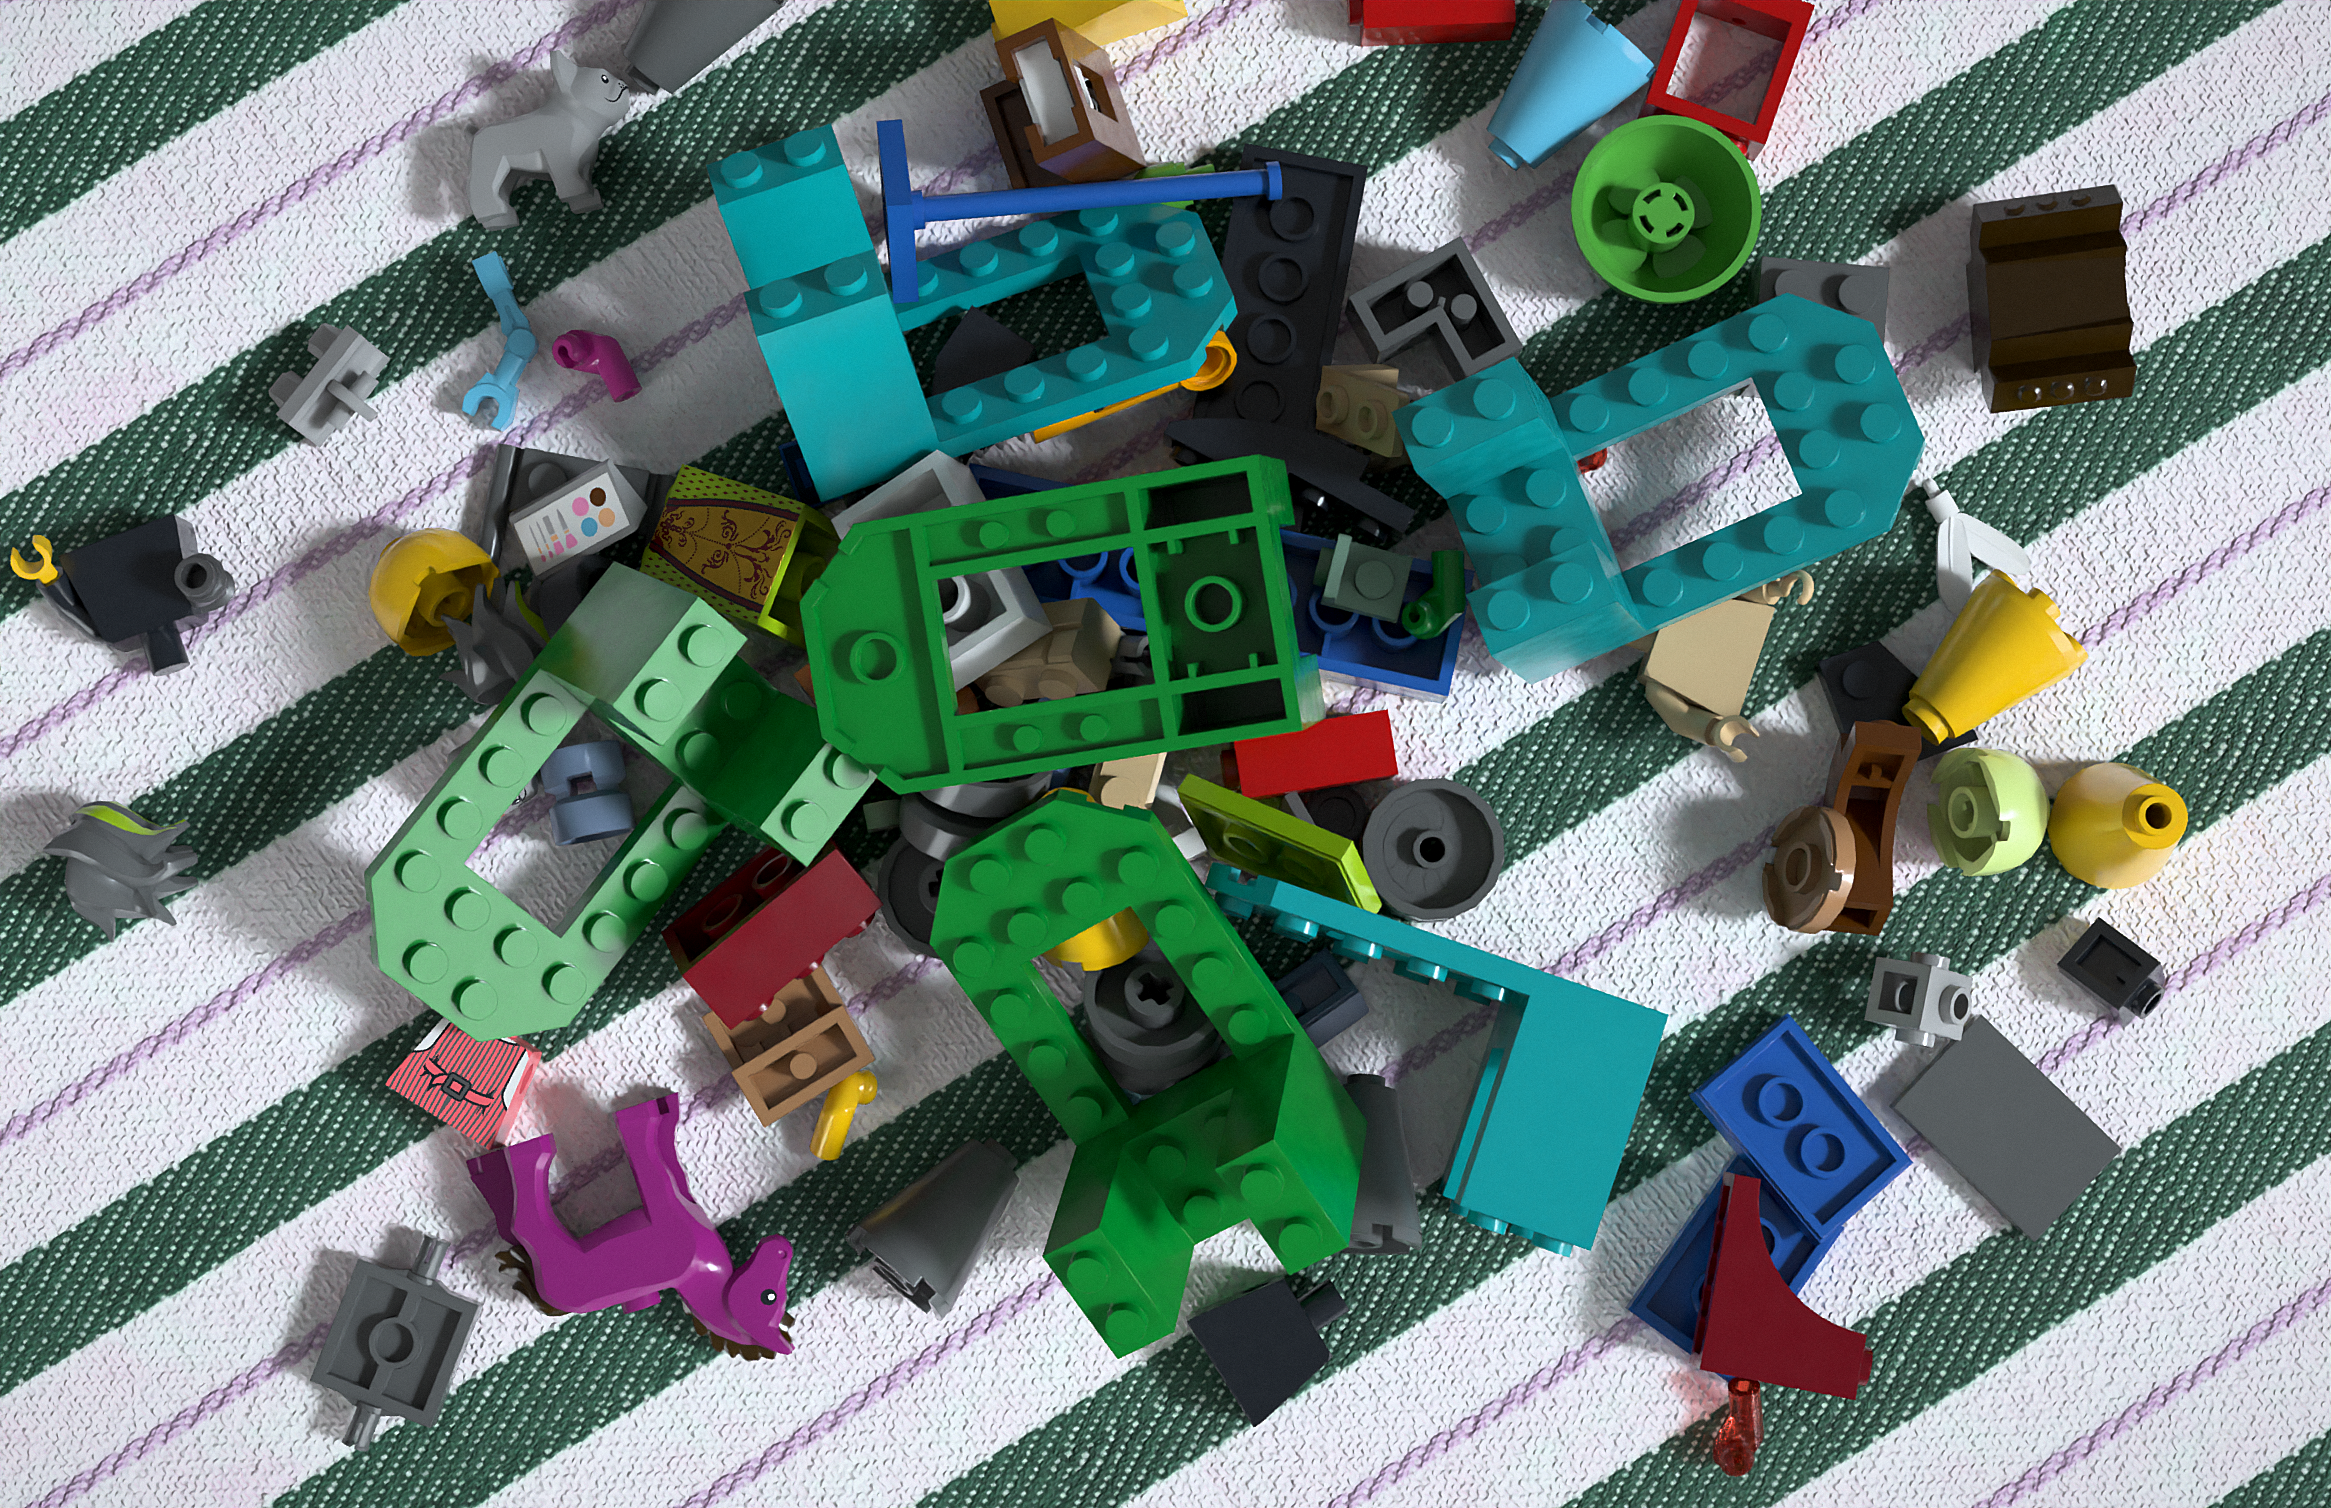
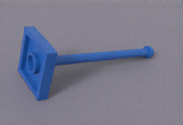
[876,119,1282,304]

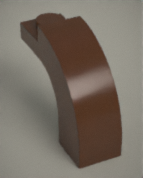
[1822,720,1922,936]

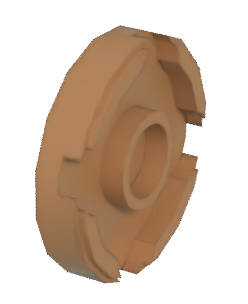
[1762,805,1856,934]

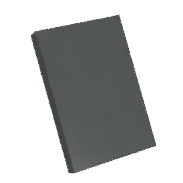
[1889,1014,2122,1242]

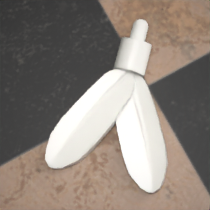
[1923,478,2031,614]

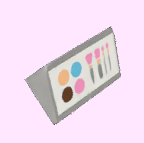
[508,458,648,581]

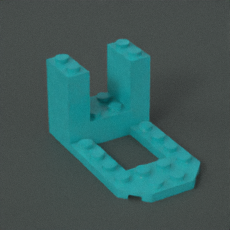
[706,123,1238,502]
[1391,292,1926,685]
[1204,861,1669,1258]

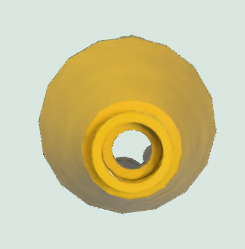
[1902,569,2088,745]

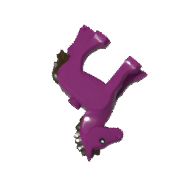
[466,1091,796,1362]

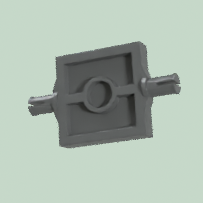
[310,1234,484,1452]

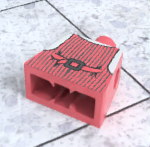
[385,1017,542,1150]

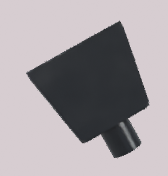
[1186,1275,1350,1427]

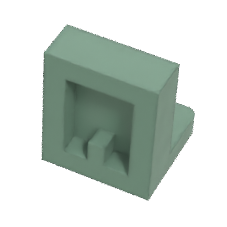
[1312,533,1413,623]

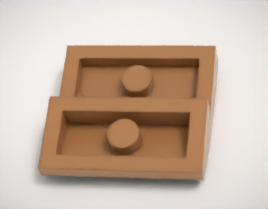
[701,963,876,1128]

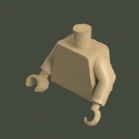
[1625,570,1814,763]

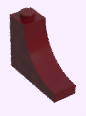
[1689,1171,1873,1400]

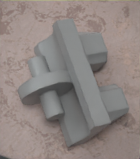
[269,323,390,447]

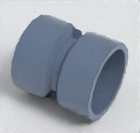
[540,740,636,846]

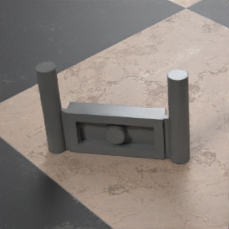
[477,444,677,570]

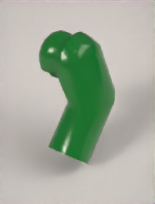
[1401,550,1466,640]

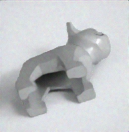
[464,50,631,231]

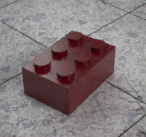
[661,836,884,1030]

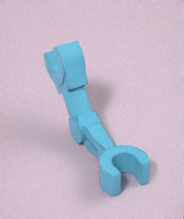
[462,251,539,432]

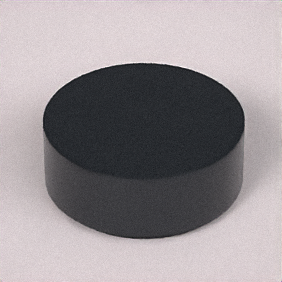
[1306,786,1369,843]

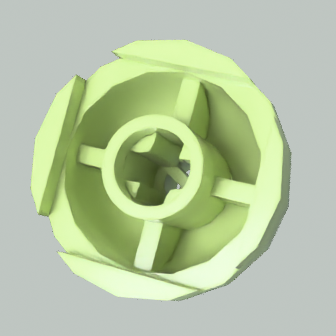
[1927,747,2050,876]

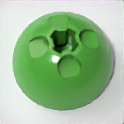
[1571,115,1762,304]

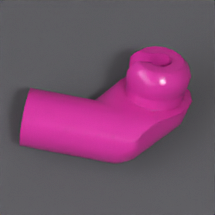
[552,330,643,403]

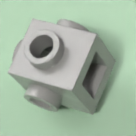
[1864,952,1973,1048]

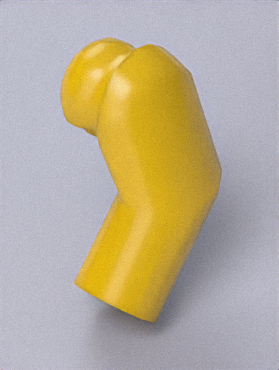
[809,1070,878,1161]

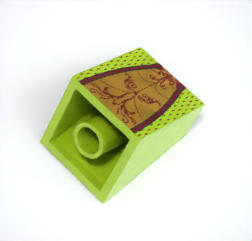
[639,464,841,652]

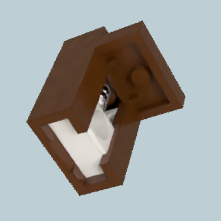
[979,17,1147,189]

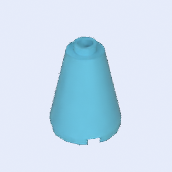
[1486,0,1656,171]

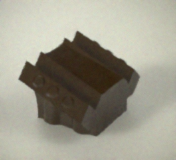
[1966,184,2137,414]

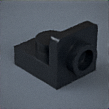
[2057,917,2165,1028]

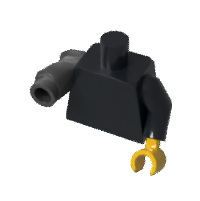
[11,514,235,677]

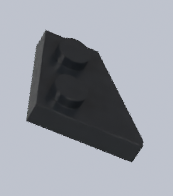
[1814,640,1978,762]

